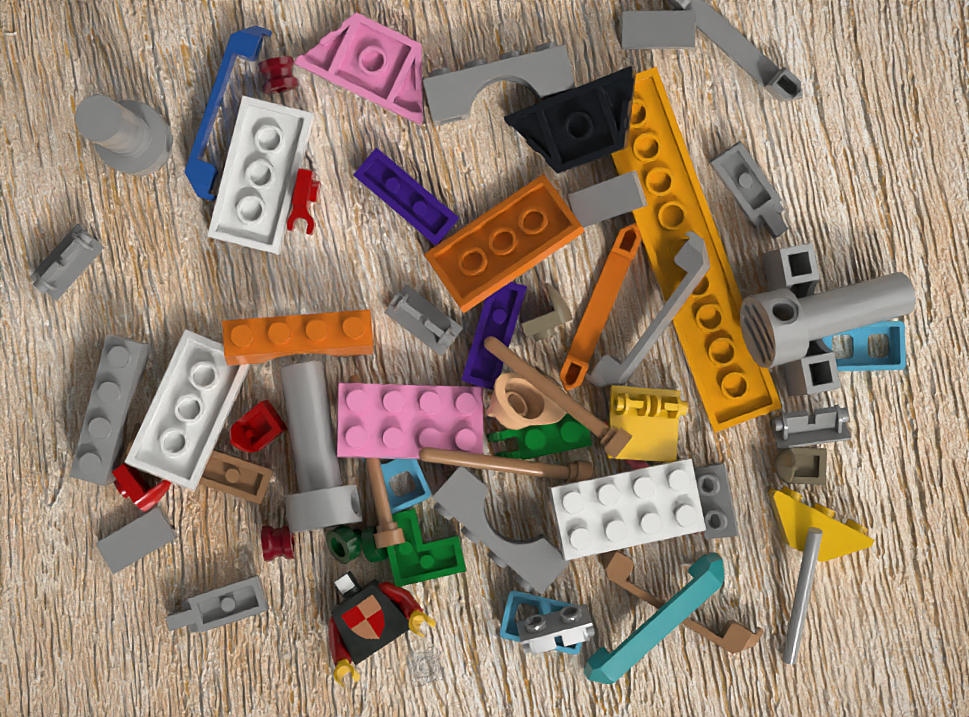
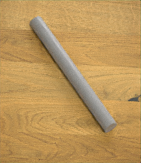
[782,527,823,665]

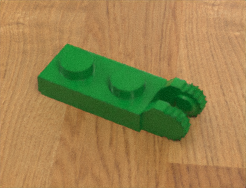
[486,413,592,460]

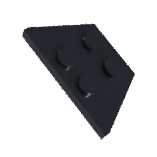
[503,66,636,174]

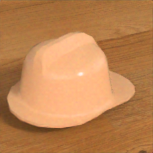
[486,373,566,430]

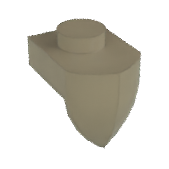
[521,283,573,342]
[773,447,827,485]

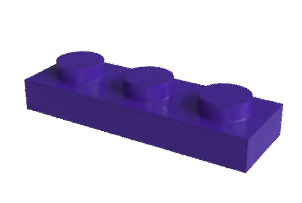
[353,147,460,246]
[461,282,527,390]

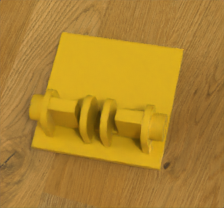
[607,385,687,462]

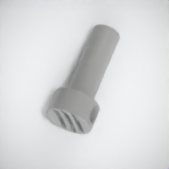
[75,94,174,177]
[740,272,916,368]
[279,361,363,533]

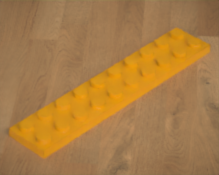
[610,66,782,433]

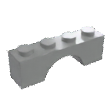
[423,42,576,127]
[762,243,841,396]
[69,334,152,486]
[432,466,571,595]

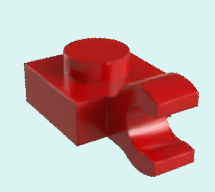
[287,168,321,235]

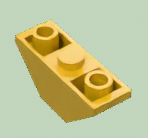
[768,485,875,563]

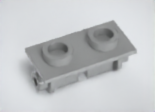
[30,223,105,301]
[384,284,463,356]
[770,405,851,449]
[694,462,739,540]
[516,603,595,656]

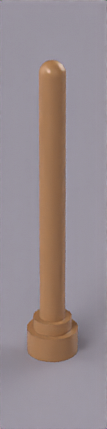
[484,336,632,459]
[348,375,405,549]
[419,447,593,484]

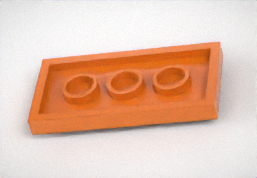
[424,174,585,313]

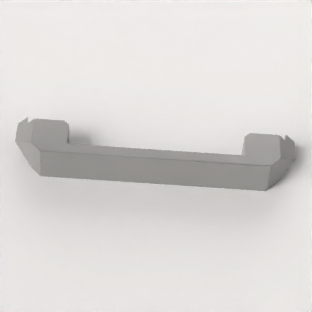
[667,0,803,102]
[585,231,710,387]

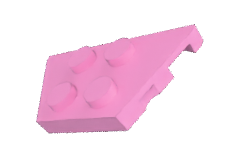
[294,12,423,126]

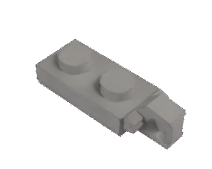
[709,141,789,239]
[165,574,270,633]

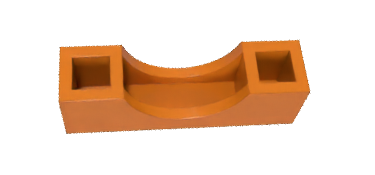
[222,309,373,366]

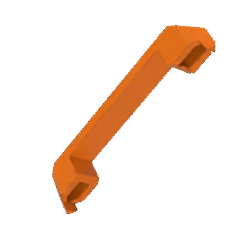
[558,223,642,391]

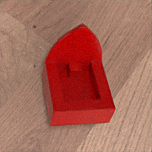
[229,399,288,453]
[112,463,172,512]

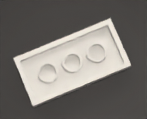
[207,96,315,255]
[125,329,251,492]
[548,459,706,561]

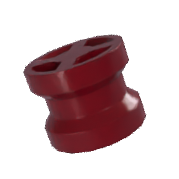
[258,56,299,94]
[261,523,296,562]

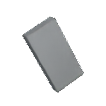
[621,10,696,49]
[567,171,647,228]
[95,506,178,574]

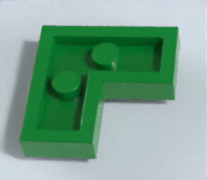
[386,508,467,587]

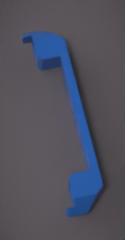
[184,25,272,201]

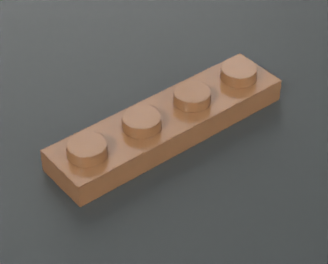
[124,423,274,505]

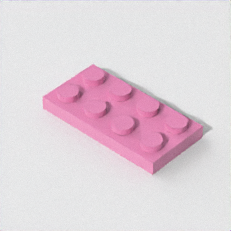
[336,383,483,459]

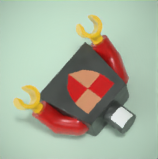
[328,571,436,688]

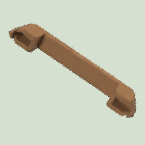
[601,550,764,654]

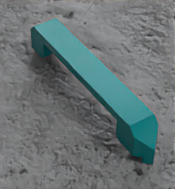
[583,552,725,684]

